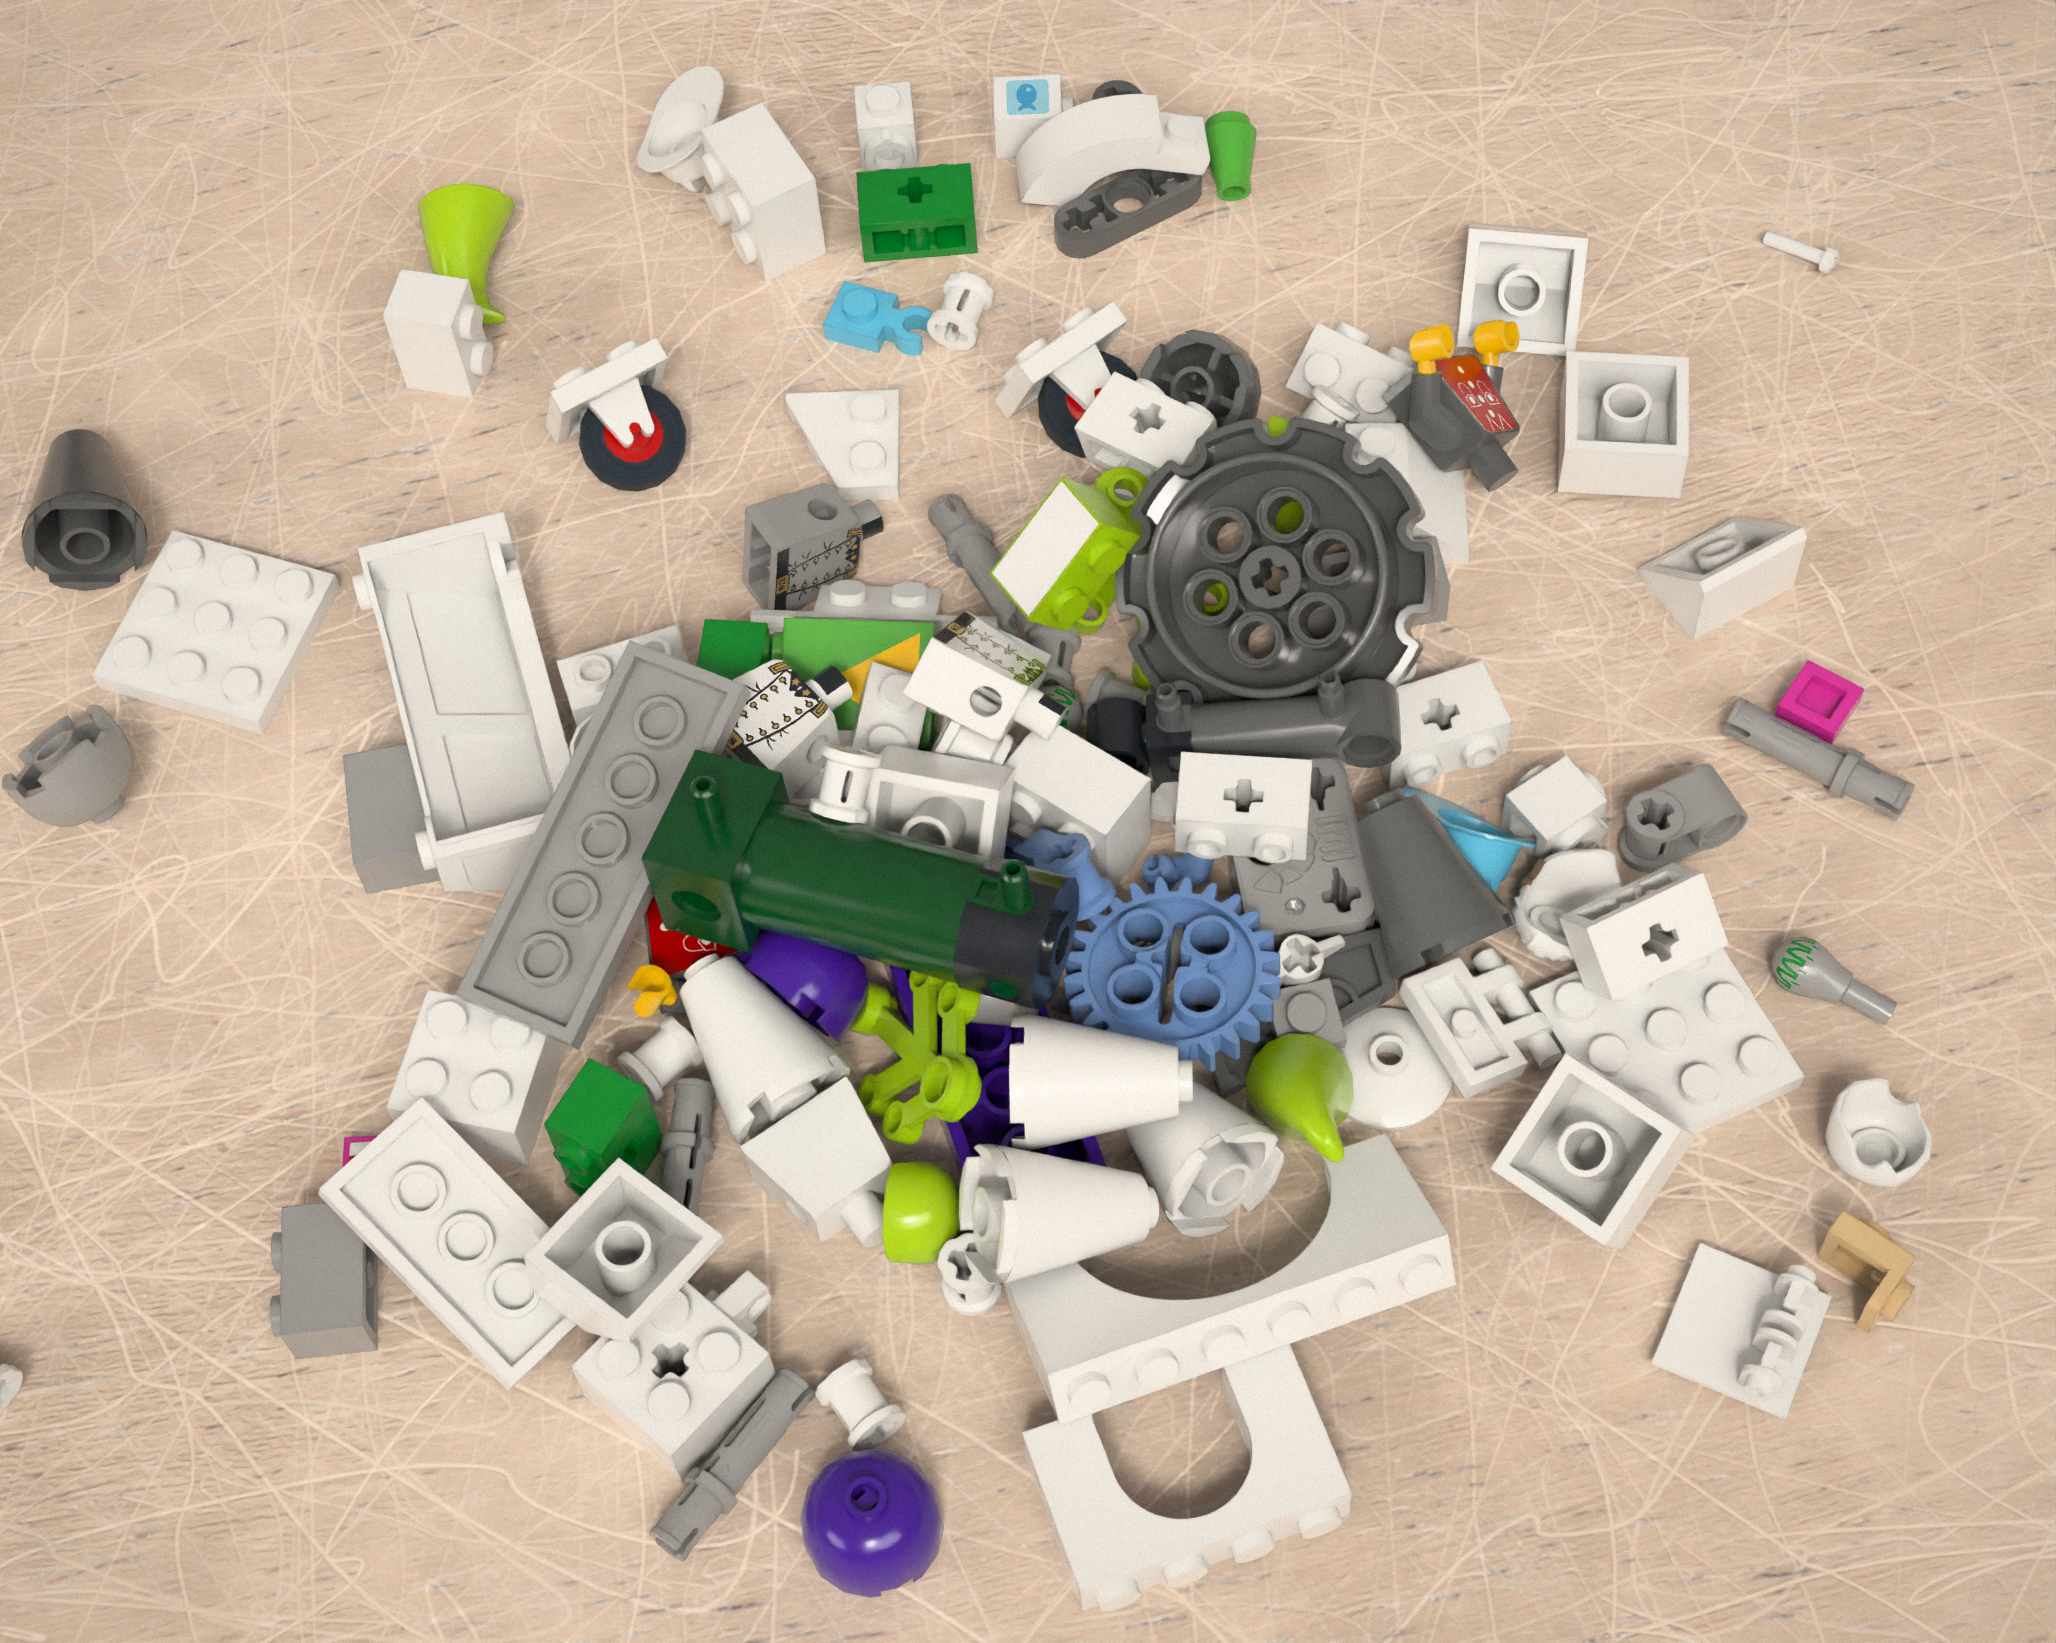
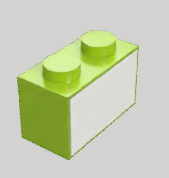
[989,477,1141,631]

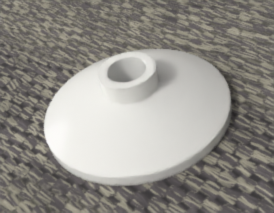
[1337,1007,1453,1131]

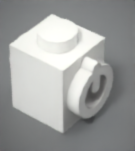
[854,81,919,172]
[1501,755,1610,865]

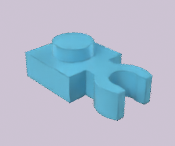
[823,281,932,356]

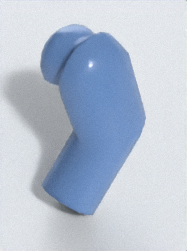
[1141,852,1215,893]

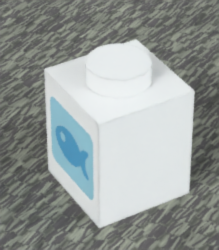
[993,74,1073,158]

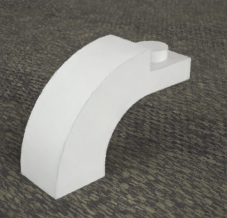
[1015,94,1210,207]

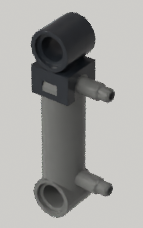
[1086,671,1402,783]

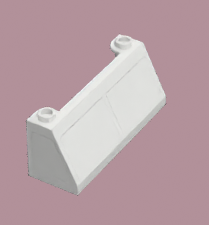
[352,511,571,891]

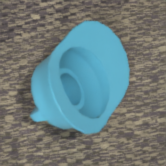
[1401,788,1537,892]

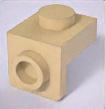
[1817,1210,1916,1333]

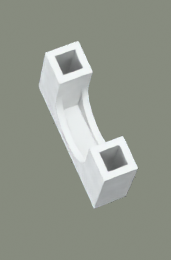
[1022,1344,1352,1612]

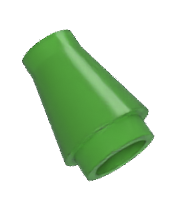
[1205,111,1257,201]

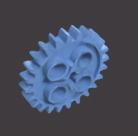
[1064,877,1280,1072]

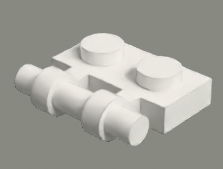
[1399,948,1563,1099]

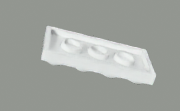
[318,1097,578,1391]

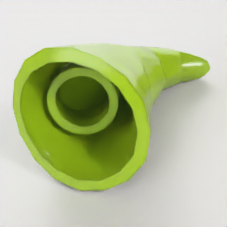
[418,183,515,325]
[1246,1034,1354,1163]

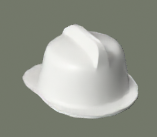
[636,66,725,193]

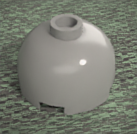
[2,704,133,827]

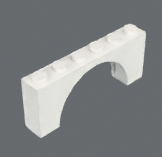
[1004,1133,1456,1425]

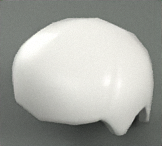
[1825,1078,1932,1188]

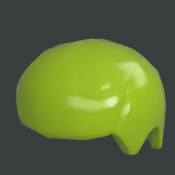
[883,1162,960,1265]

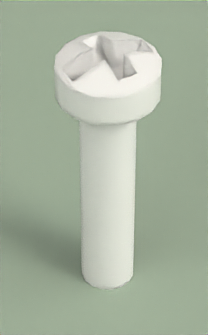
[1763,230,1839,274]

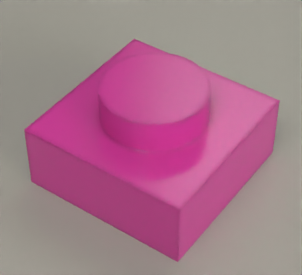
[1775,660,1864,744]

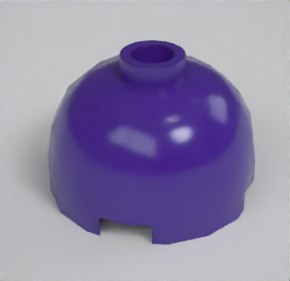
[737,929,869,1043]
[800,1447,944,1598]

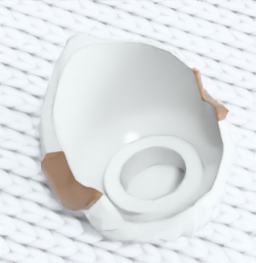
[1511,848,1623,962]

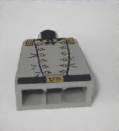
[742,483,884,611]

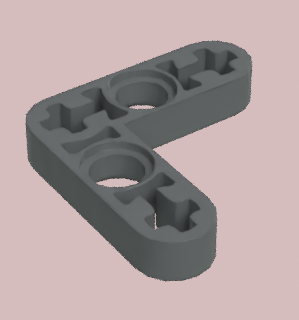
[1054,80,1202,258]

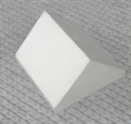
[1638,516,1807,641]

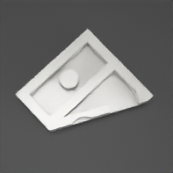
[786,389,901,502]

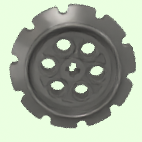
[1115,417,1439,704]

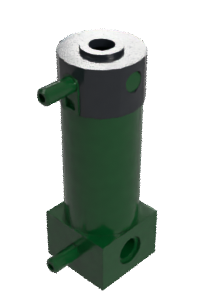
[641,749,1079,1009]

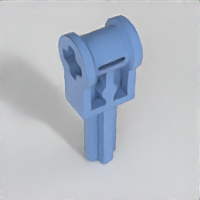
[1004,828,1116,921]

